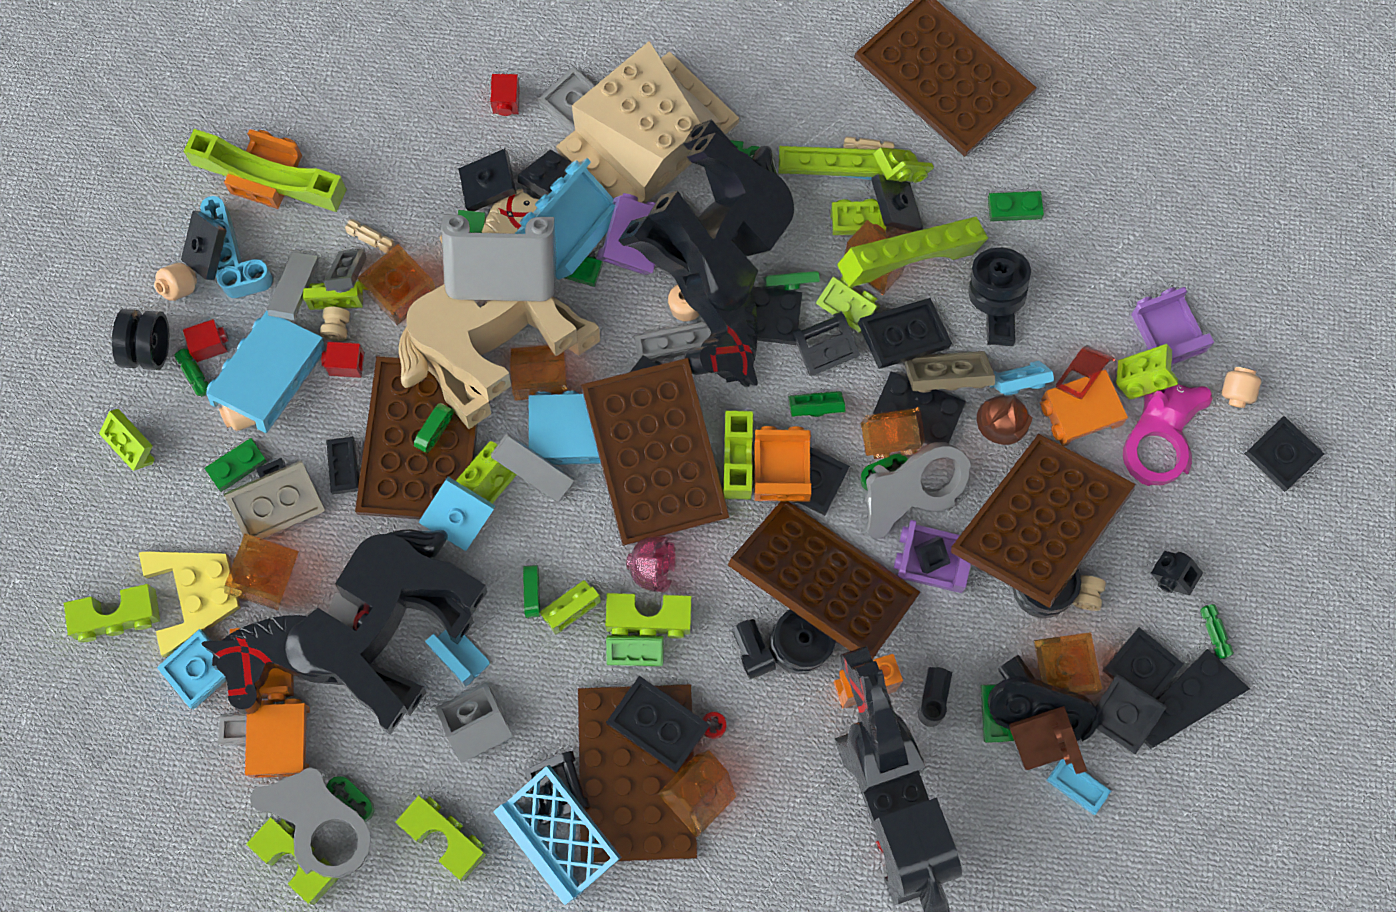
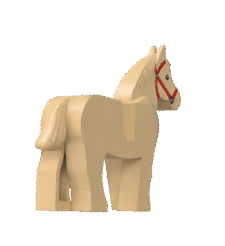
[398,189,600,429]

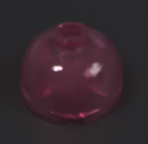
[626,536,676,593]

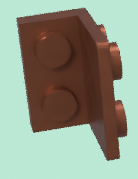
[1009,706,1087,775]

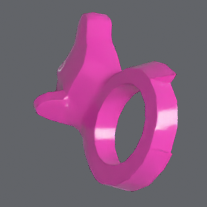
[1123,384,1212,486]

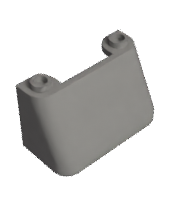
[441,214,557,301]

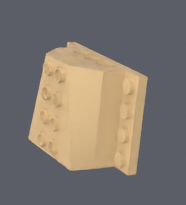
[556,41,739,204]

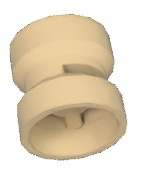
[319,307,351,341]
[1073,575,1106,611]

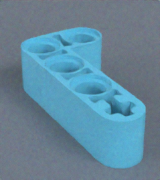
[200,196,273,298]

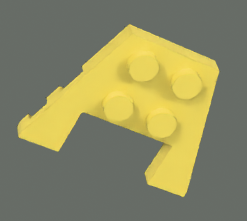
[139,552,240,657]

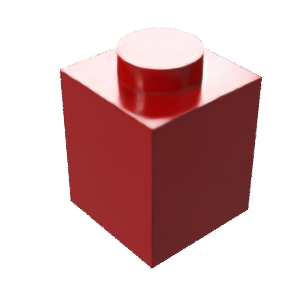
[490,74,520,116]
[183,319,229,362]
[321,342,365,378]

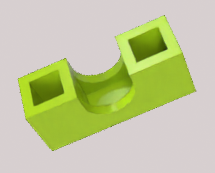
[724,411,753,500]
[63,584,161,643]
[605,593,691,639]
[395,795,487,882]
[246,817,339,905]

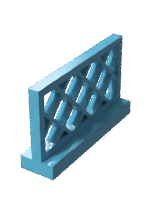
[494,765,622,905]

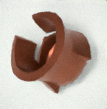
[977,394,1033,445]

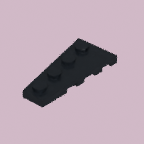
[1144,649,1250,749]

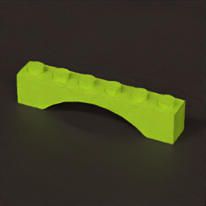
[183,129,347,212]
[837,216,989,287]

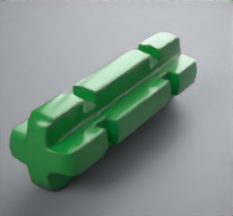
[174,348,209,397]
[1200,604,1234,659]

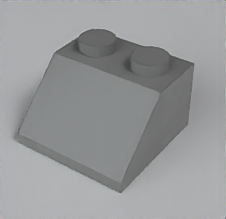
[436,682,513,763]

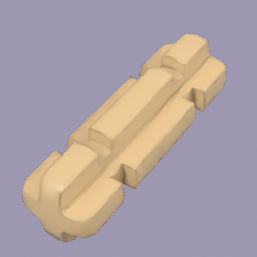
[843,136,894,150]
[345,219,395,253]

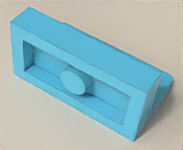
[425,630,490,686]

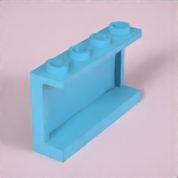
[515,158,615,280]
[206,311,325,434]
[529,391,601,465]

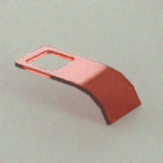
[1056,345,1115,399]

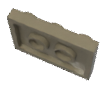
[905,351,995,392]
[224,460,325,545]

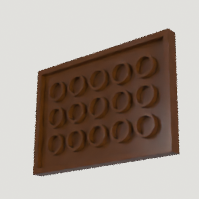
[854,0,1037,157]
[355,356,481,519]
[580,358,729,546]
[951,434,1136,608]
[728,501,920,659]
[578,684,697,863]

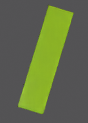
[778,146,883,177]

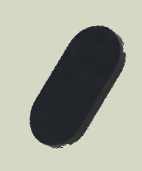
[988,676,1098,742]

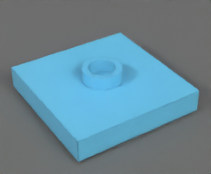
[418,477,495,551]
[157,629,226,710]

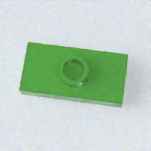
[606,635,664,666]

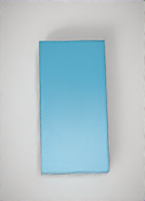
[1046,759,1111,815]

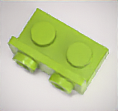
[873,148,934,183]
[830,199,886,235]
[816,275,881,333]
[303,281,363,310]
[1116,344,1178,400]
[99,408,155,471]
[456,441,517,504]
[540,580,601,635]

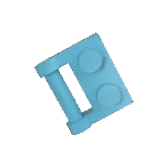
[989,361,1054,395]

